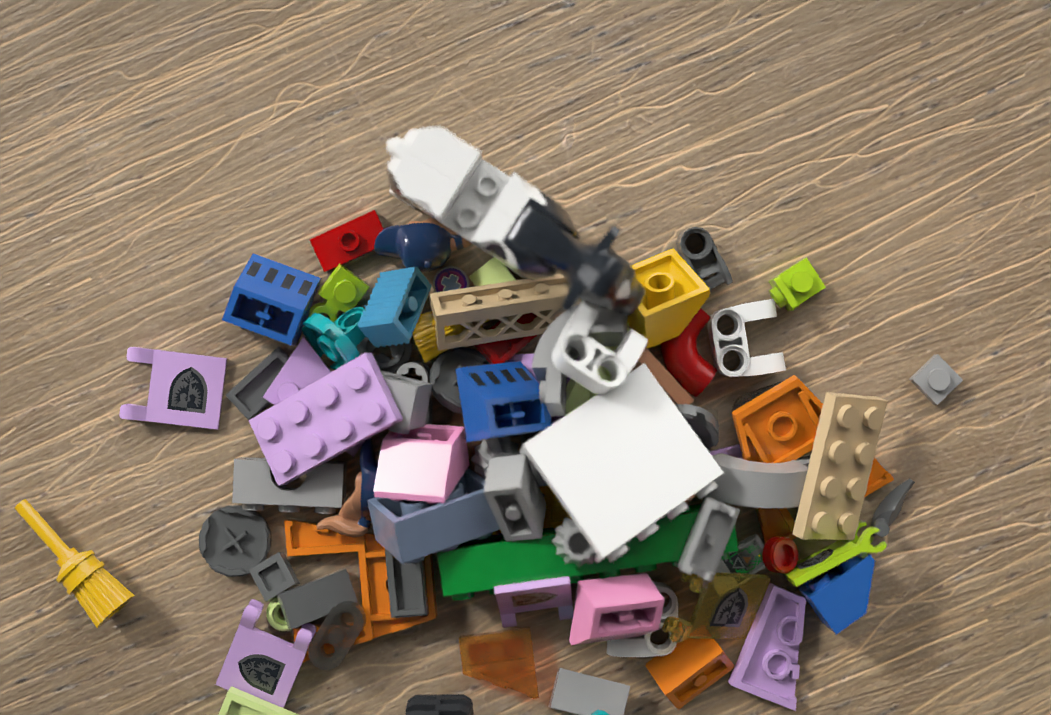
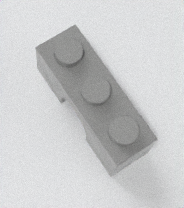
[232,457,347,514]

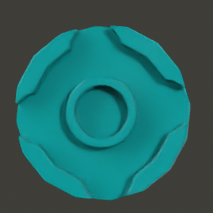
[302,307,366,370]

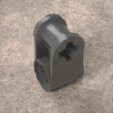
[676,227,733,290]

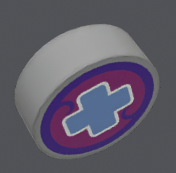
[433,266,469,293]

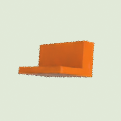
[646,623,735,710]

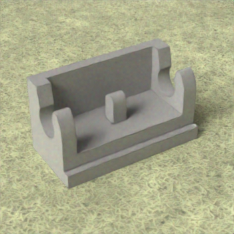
[677,496,740,582]
[548,668,630,715]

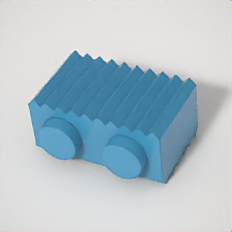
[358,267,432,348]

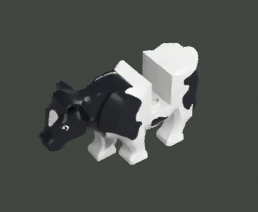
[386,125,646,316]

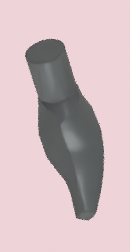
[871,478,915,537]

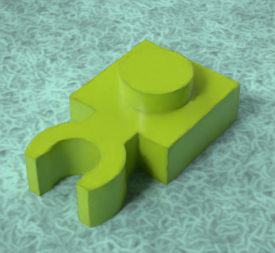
[308,263,370,322]

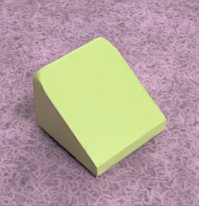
[469,257,516,286]

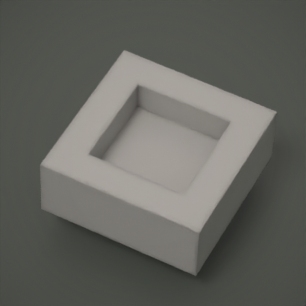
[909,354,963,405]

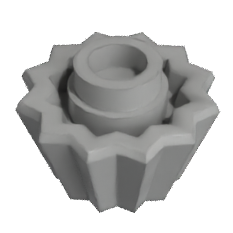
[471,436,520,480]
[552,518,597,567]

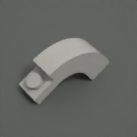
[532,304,628,416]
[705,453,811,508]

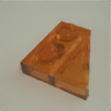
[458,627,539,699]

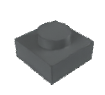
[249,552,300,602]

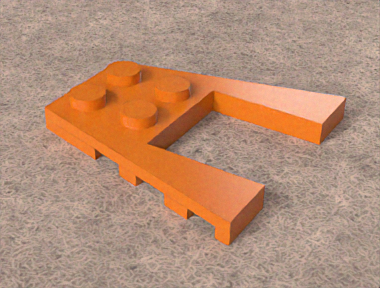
[731,375,894,543]
[284,519,437,663]

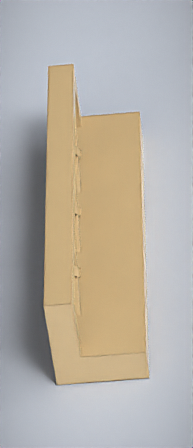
[430,274,582,350]

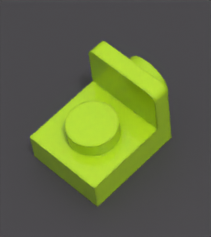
[768,257,826,311]

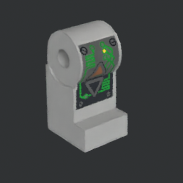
[708,534,765,596]

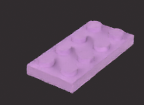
[249,353,403,486]

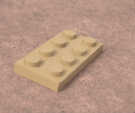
[793,392,888,540]

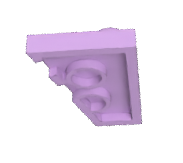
[263,336,364,457]
[728,583,806,711]

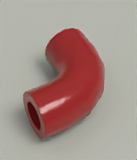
[661,308,717,397]

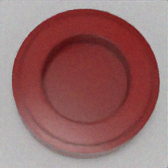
[762,537,798,574]

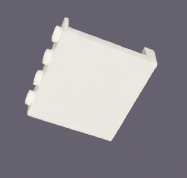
[519,363,724,563]

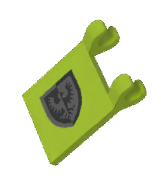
[782,521,887,587]

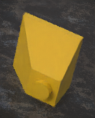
[628,248,710,349]

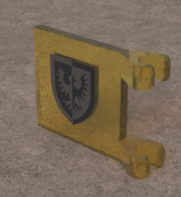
[662,572,771,643]

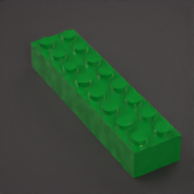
[437,501,739,601]

